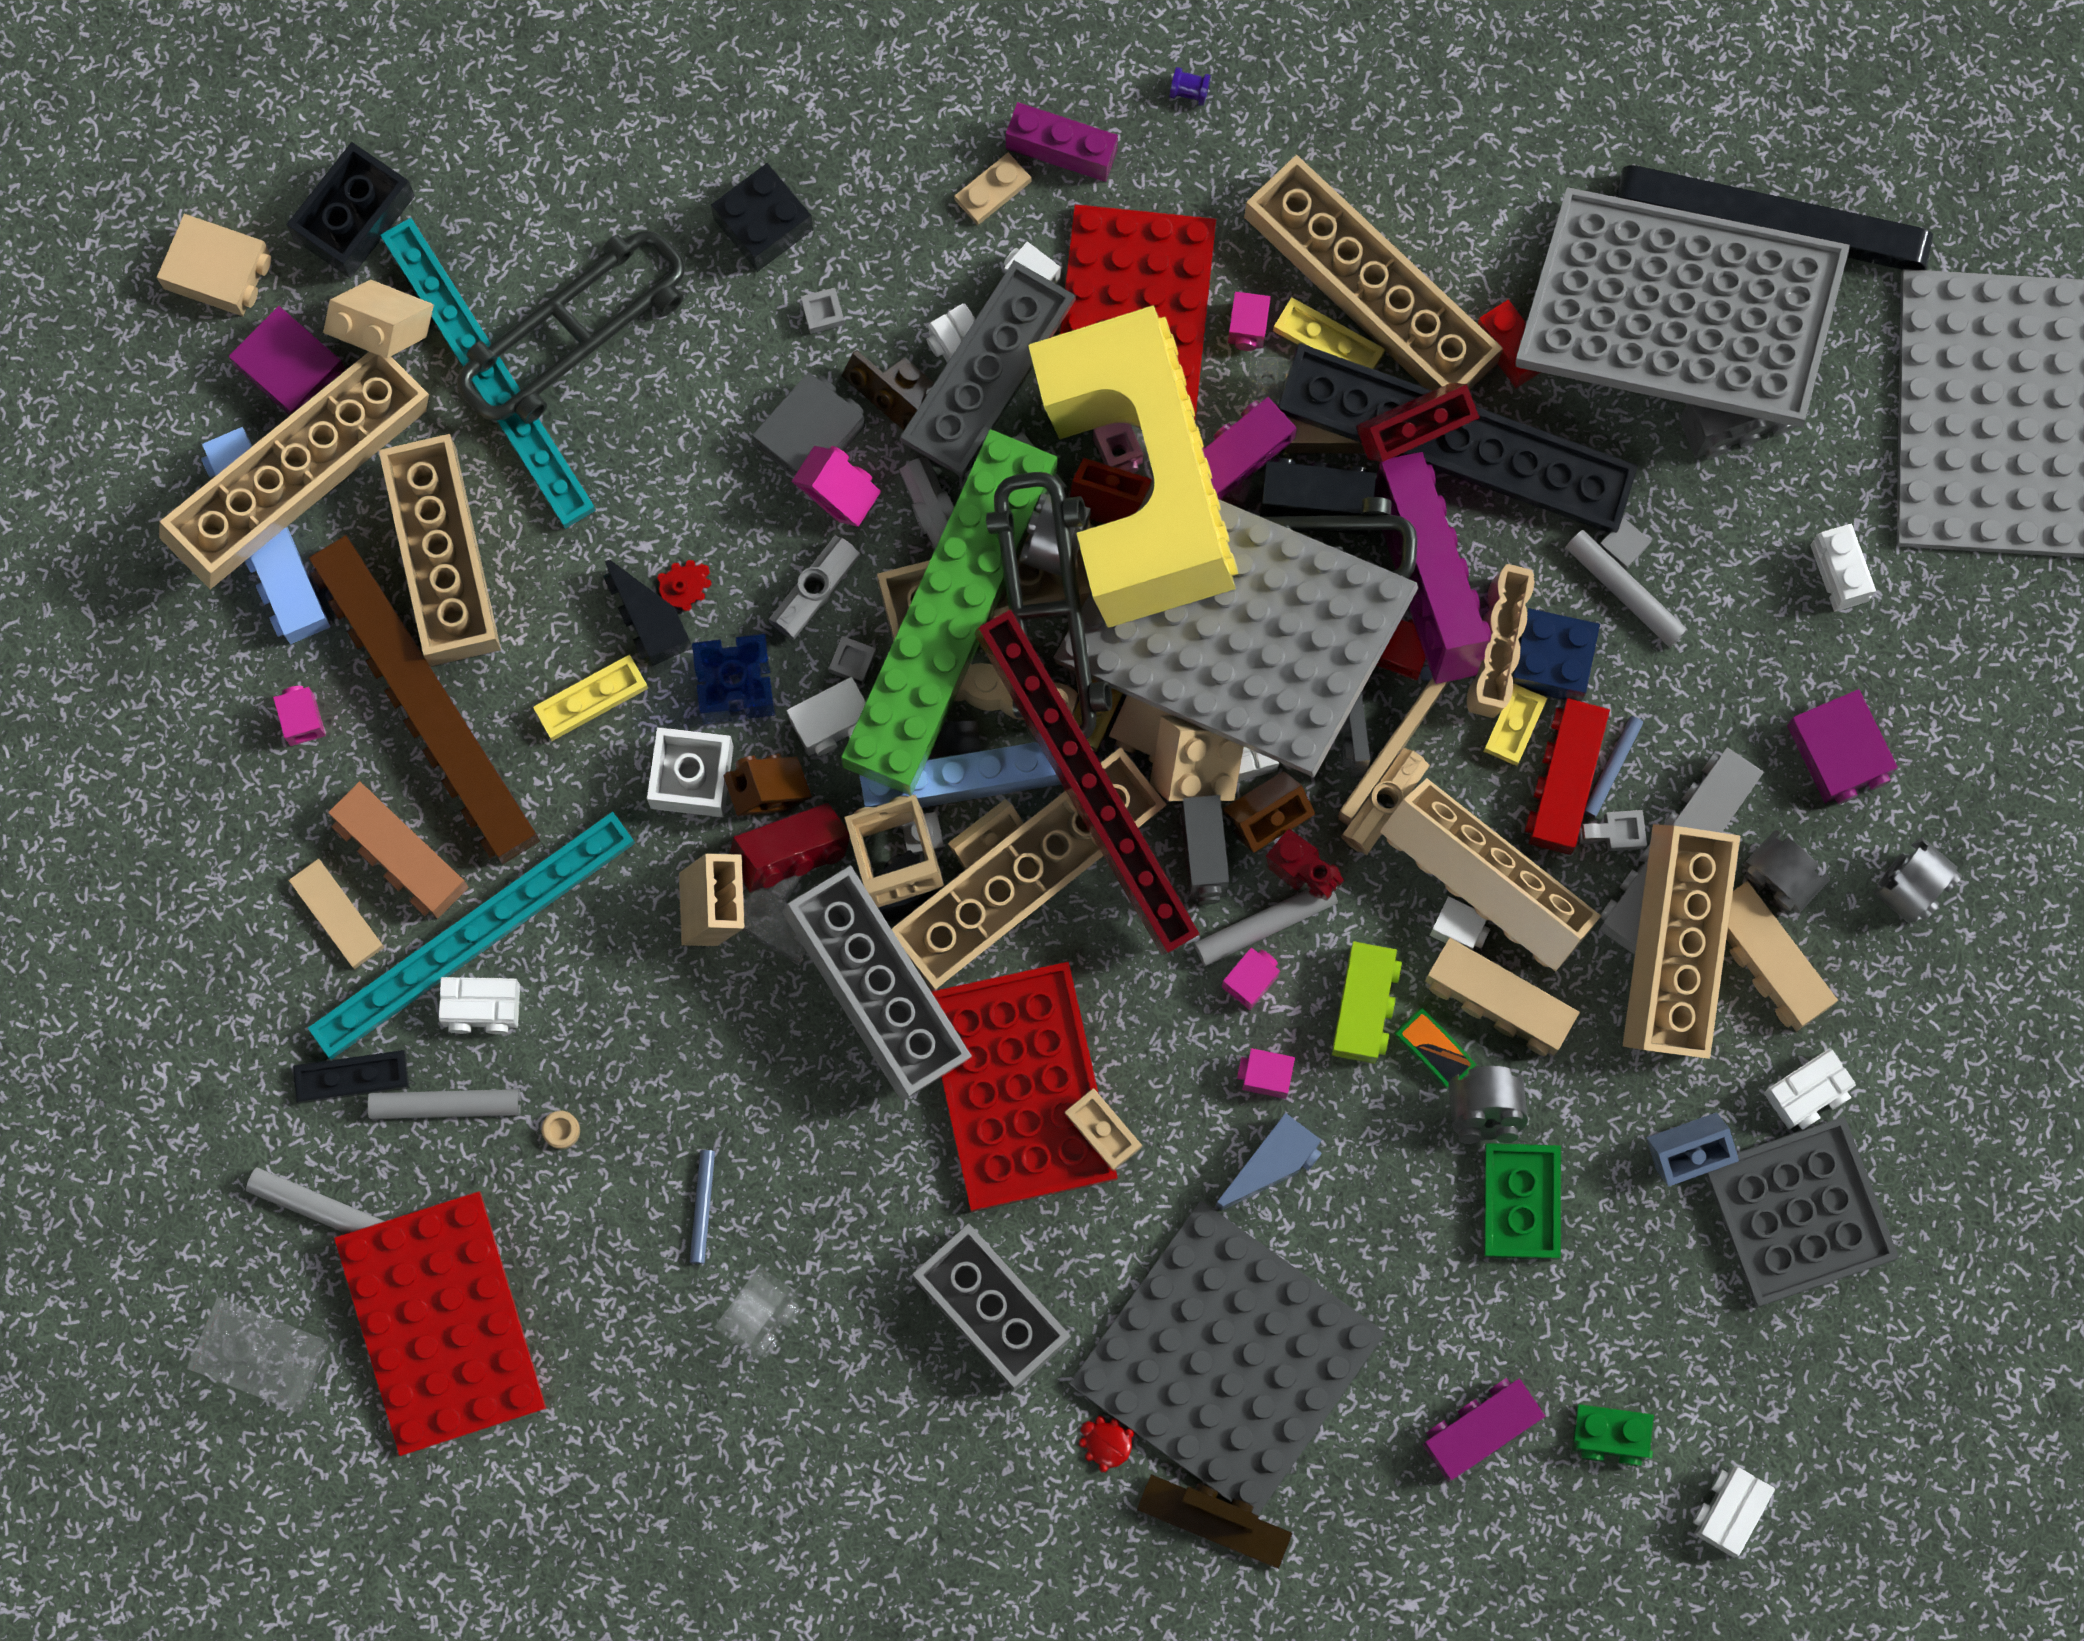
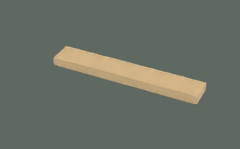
[1338,677,1450,826]

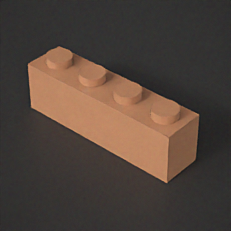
[328,781,469,919]

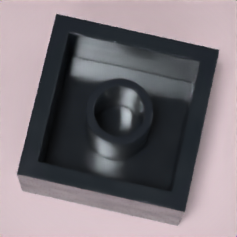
[711,163,813,272]

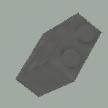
[752,372,865,477]
[1181,795,1229,905]

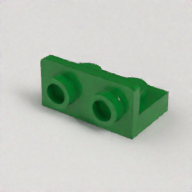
[1572,1404,1654,1467]

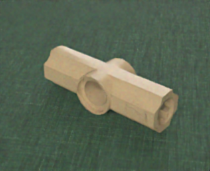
[1341,748,1430,855]

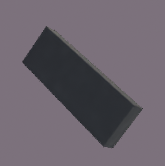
[293,1050,410,1104]

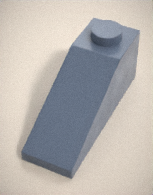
[1216,1113,1322,1211]

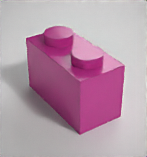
[792,445,881,527]

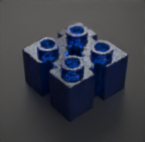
[692,634,776,725]

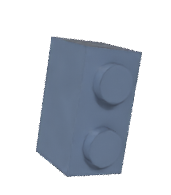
[1646,1112,1739,1187]

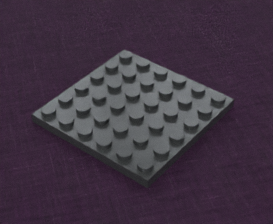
[1069,1201,1386,1515]

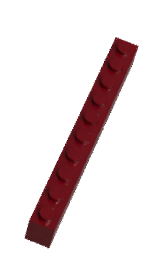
[974,609,1200,955]

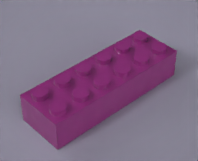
[1374,452,1491,684]

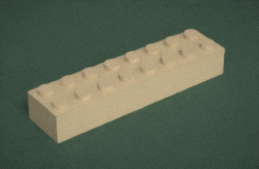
[1244,155,1503,391]
[159,351,429,589]
[892,747,1166,991]

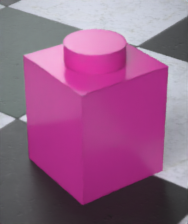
[1228,291,1271,351]
[273,686,326,746]
[1222,947,1280,1010]
[1237,1048,1295,1099]

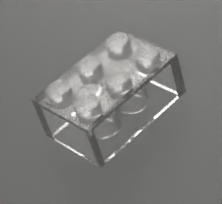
[187,1297,330,1414]

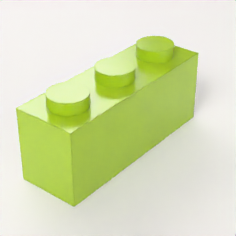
[1331,941,1402,1064]

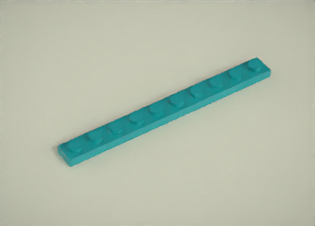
[380,217,596,529]
[308,812,635,1060]

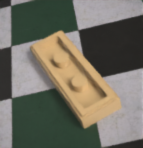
[289,859,385,969]

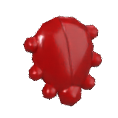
[657,560,712,611]
[1078,1415,1134,1473]

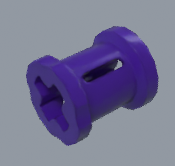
[1169,67,1211,106]

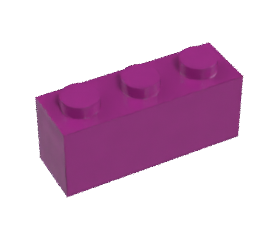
[1006,102,1118,182]
[1202,397,1297,500]
[1422,1378,1546,1483]

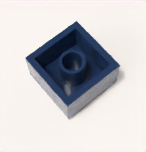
[1512,608,1600,702]

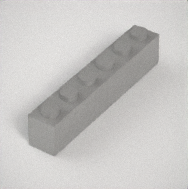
[1599,747,1764,955]

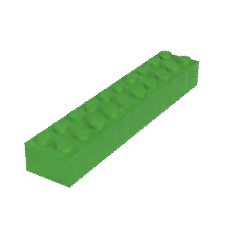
[841,429,1057,796]

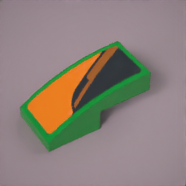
[1394,1008,1477,1090]

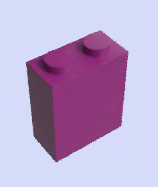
[228,305,346,416]
[1787,689,1898,805]

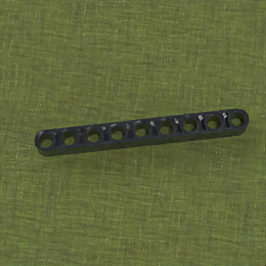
[1616,165,1933,270]

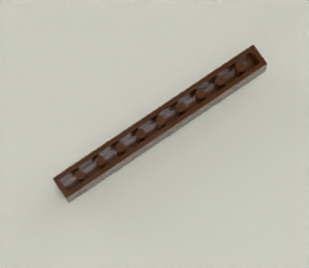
[309,535,540,864]

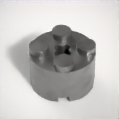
[1019,493,1091,576]
[1744,830,1830,916]
[1873,837,1962,923]
[1448,1066,1528,1144]

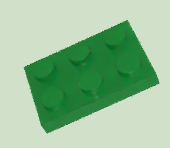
[1484,1143,1561,1260]

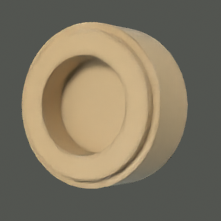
[542,1111,580,1149]

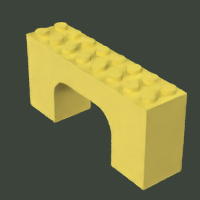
[1028,305,1239,628]

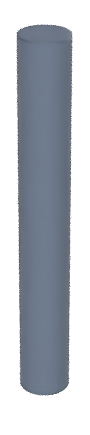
[1584,716,1643,818]
[690,1150,715,1264]

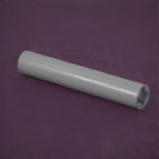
[1565,530,1688,648]
[1194,889,1338,966]
[368,1089,521,1119]
[246,1167,385,1234]

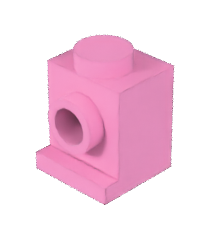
[1093,423,1143,473]

